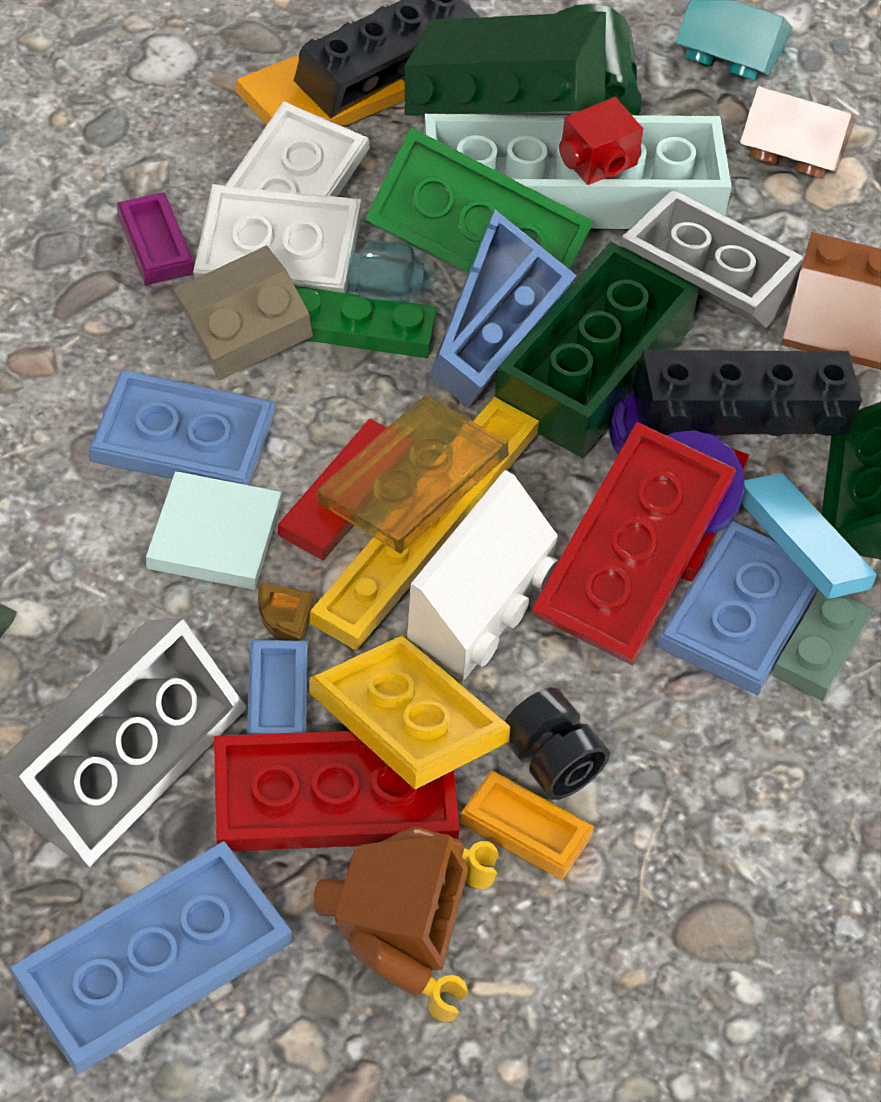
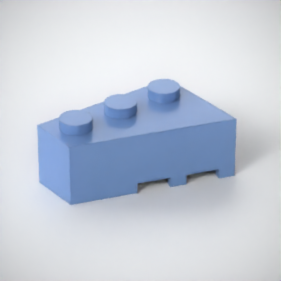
[429,210,577,408]

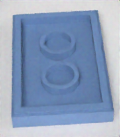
[89,369,275,486]
[657,520,819,696]

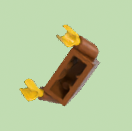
[314,826,499,1022]

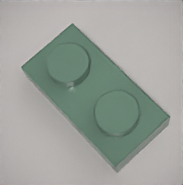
[772,591,874,701]

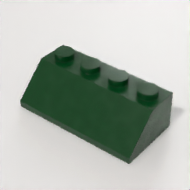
[405,11,606,117]

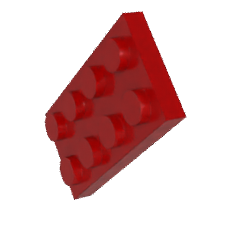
[532,422,736,666]
[214,731,460,851]

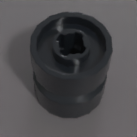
[504,687,610,800]

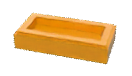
[460,770,594,881]

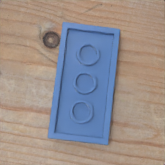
[10,841,292,1075]

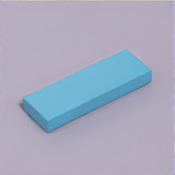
[741,473,877,599]

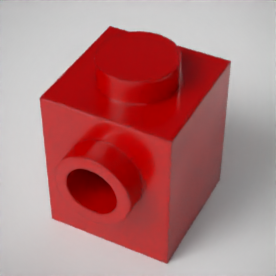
[559,97,644,186]

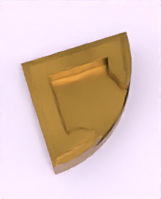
[258,581,315,641]

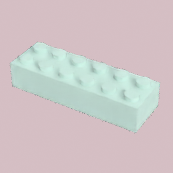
[424,114,731,229]

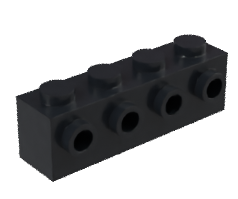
[293,0,480,118]
[632,350,862,436]

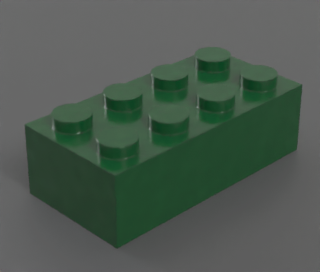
[495,241,699,458]

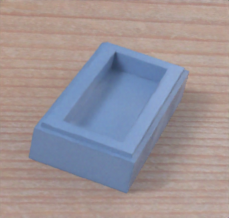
[247,640,307,735]

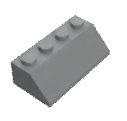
[0,619,247,868]

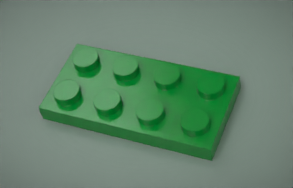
[364,127,594,274]

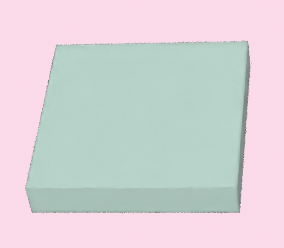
[146,471,282,590]

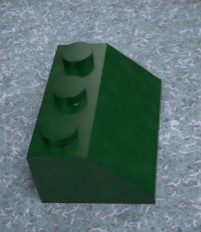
[821,402,881,560]

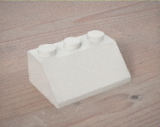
[407,470,558,681]

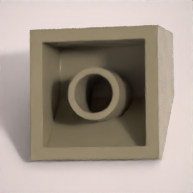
[173,245,313,381]

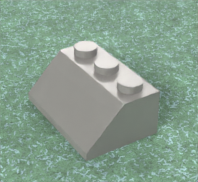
[620,189,804,328]

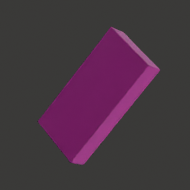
[116,192,194,286]

